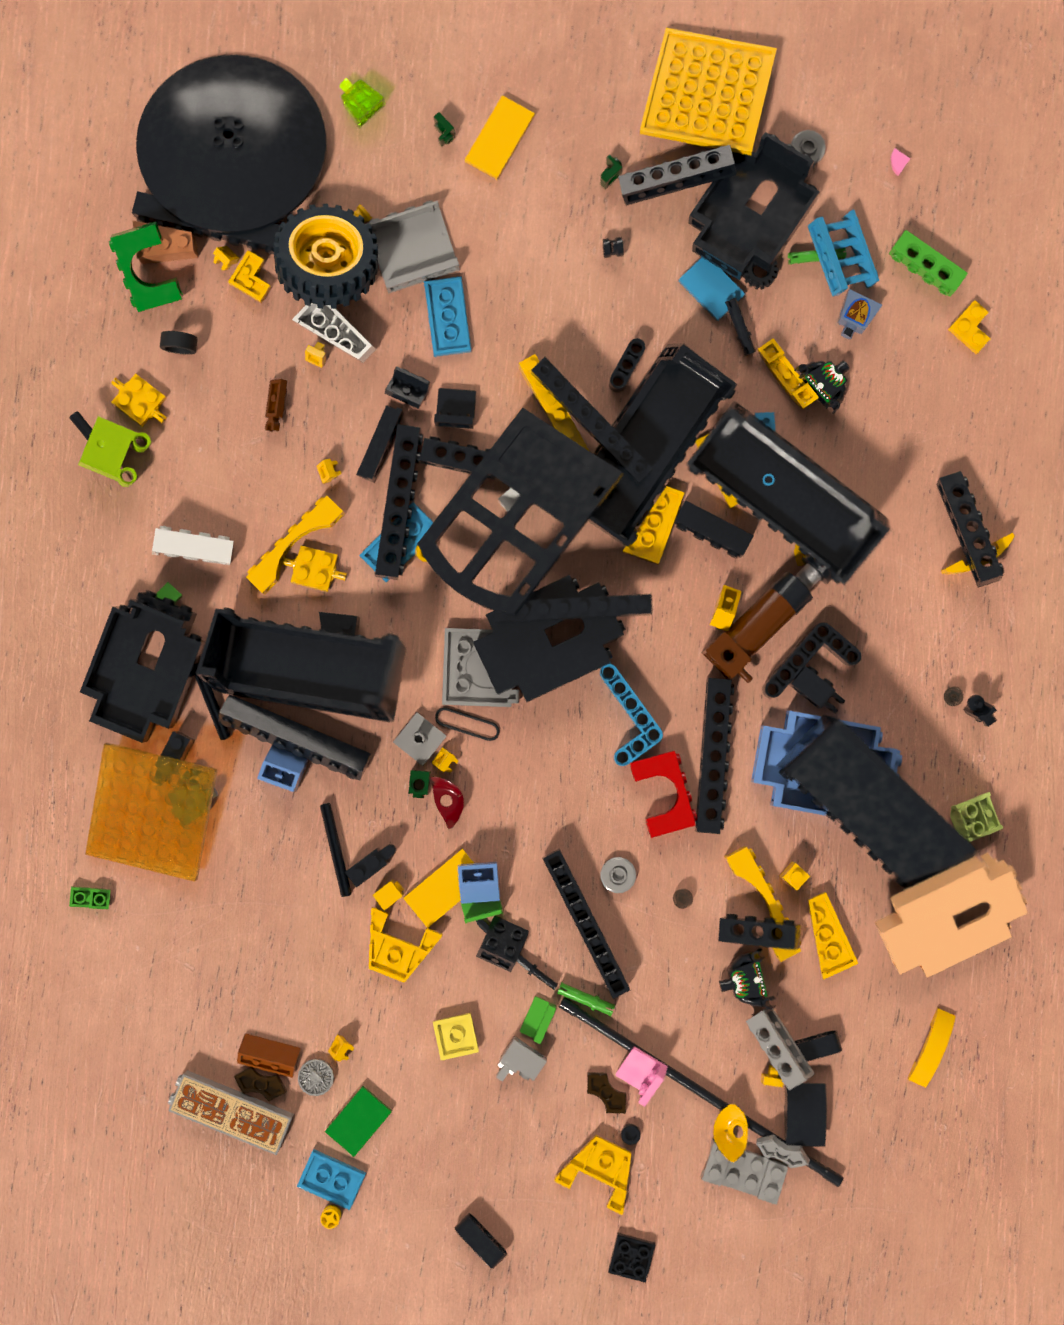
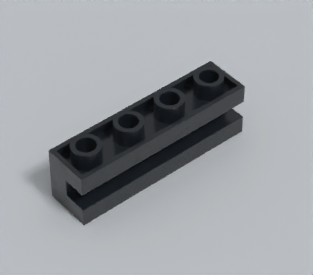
[674,500,754,559]

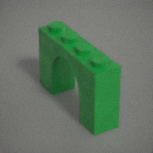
[109,222,183,312]

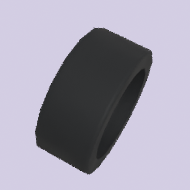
[160,331,198,355]

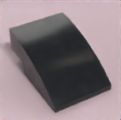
[784,1083,826,1147]

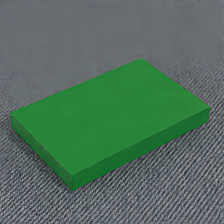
[325,1086,392,1157]

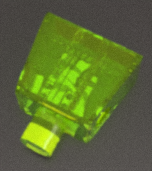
[339,79,385,128]

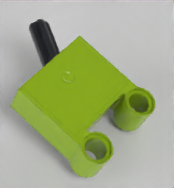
[69,411,151,487]

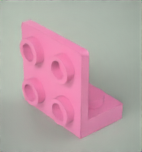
[616,1047,668,1106]

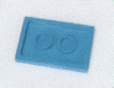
[678,258,745,321]
[297,1149,366,1210]

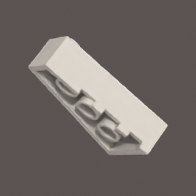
[292,303,376,363]
[152,526,234,565]

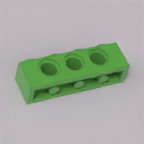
[889,230,968,297]

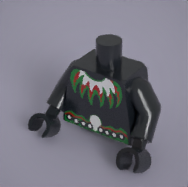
[794,361,850,414]
[719,948,776,1010]

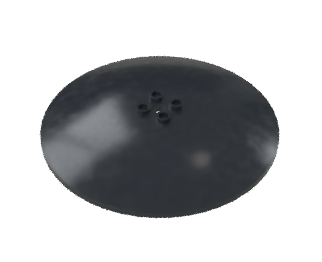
[136,55,327,233]

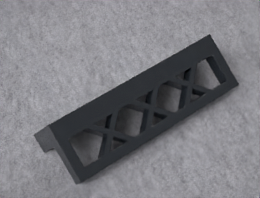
[356,405,404,483]

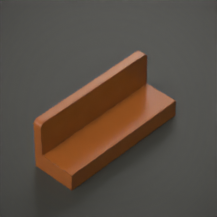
[237,1034,300,1078]

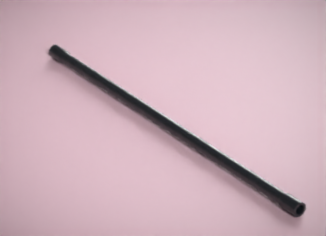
[559,997,844,1187]

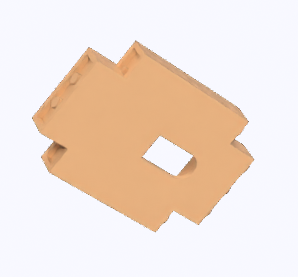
[875,853,1028,978]

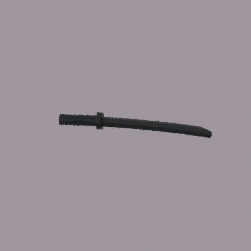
[476,919,558,990]

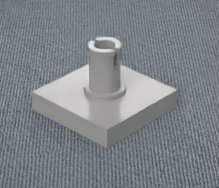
[393,712,447,766]

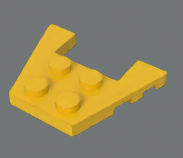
[368,907,443,983]
[554,1135,631,1215]

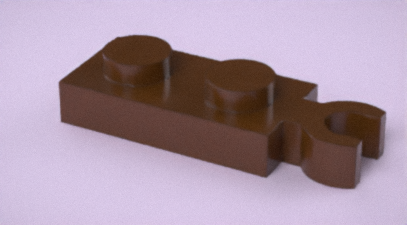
[265,379,287,432]

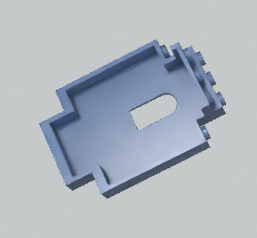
[751,711,902,816]

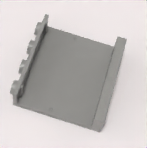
[365,200,460,294]

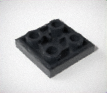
[608,1233,655,1283]

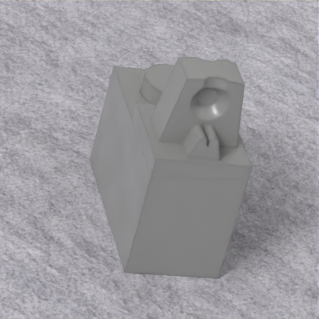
[496,1036,547,1082]

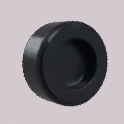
[621,1124,641,1145]

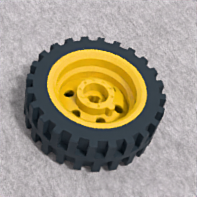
[274,204,378,309]

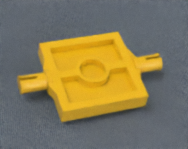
[111,373,167,427]
[282,545,347,592]

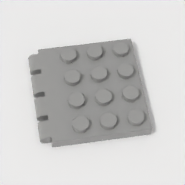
[442,628,520,707]

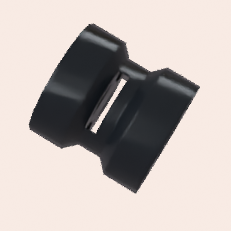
[603,237,624,258]

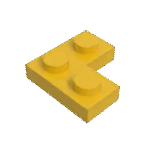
[228,250,271,303]
[948,300,990,354]

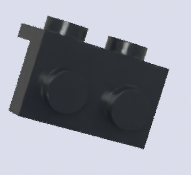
[384,366,430,409]

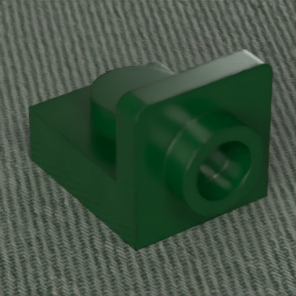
[433,112,456,147]
[600,154,622,190]

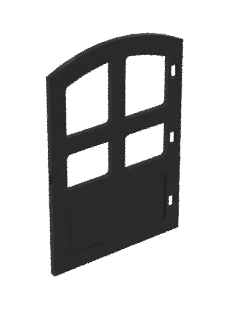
[417,408,623,615]

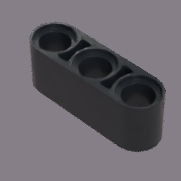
[609,338,645,393]
[788,1030,842,1065]
[454,1213,508,1269]

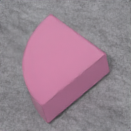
[890,148,910,176]

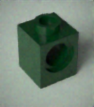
[408,770,431,798]

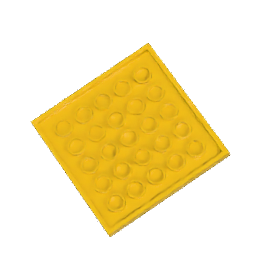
[640,28,777,155]

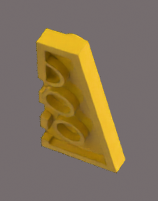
[623,486,685,565]
[808,892,859,980]

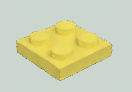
[433,1013,479,1060]

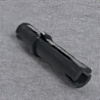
[725,298,756,356]

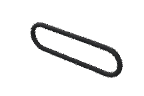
[435,707,499,741]

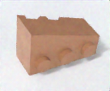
[133,221,198,265]

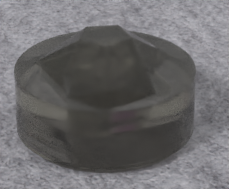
[944,686,964,706]
[673,889,693,909]

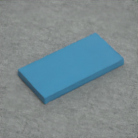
[424,276,471,357]
[359,502,434,583]

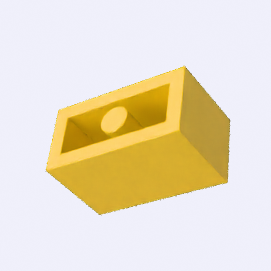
[710,585,742,631]

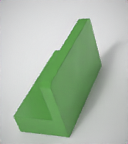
[461,901,503,923]
[520,996,556,1044]

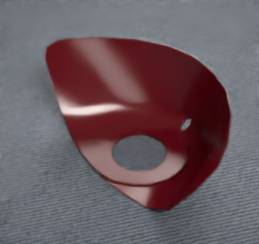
[430,777,464,829]

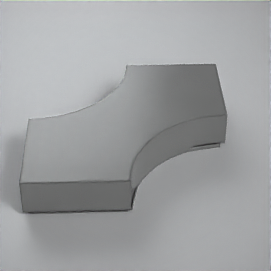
[756,1135,810,1168]

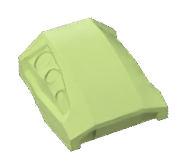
[950,792,1003,842]

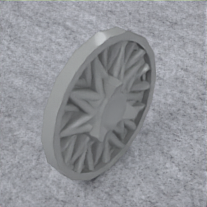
[791,130,826,164]
[600,857,636,893]
[298,1059,334,1096]

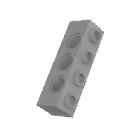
[746,1009,815,1090]

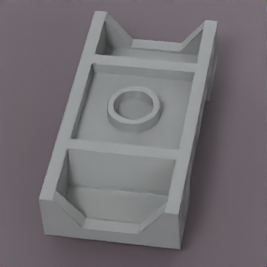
[701,1139,788,1205]

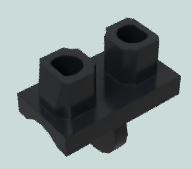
[963,695,997,727]

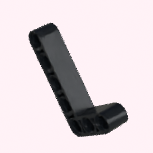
[762,622,862,698]

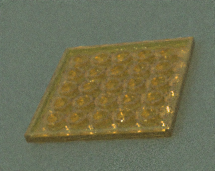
[85,743,217,882]

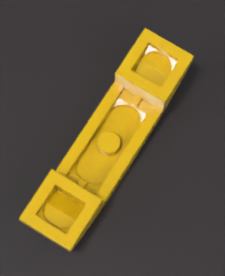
[758,338,819,409]
[941,533,1014,574]
[907,1008,956,1088]

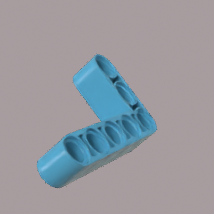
[599,664,663,766]

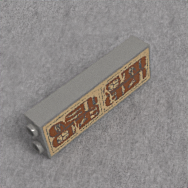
[168,1070,294,1155]

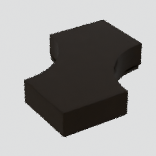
[234,1067,287,1101]
[587,1072,626,1113]

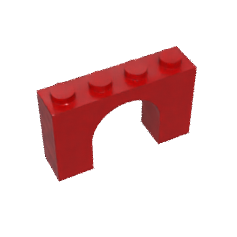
[629,751,697,838]

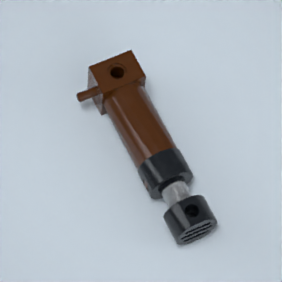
[701,554,832,683]

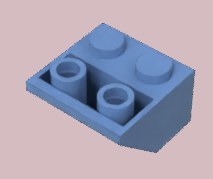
[257,744,309,792]
[458,862,500,903]

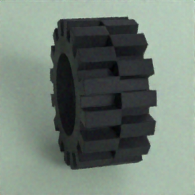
[743,261,778,290]

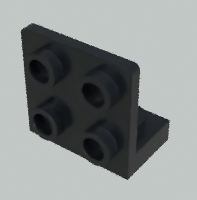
[434,388,476,429]
[476,916,529,972]

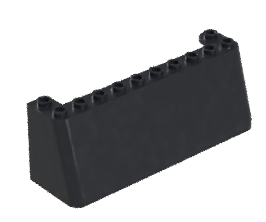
[588,343,738,546]
[686,401,891,585]
[196,607,406,722]
[776,715,978,891]

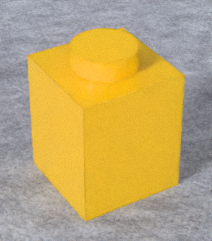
[779,862,810,890]
[373,879,404,910]

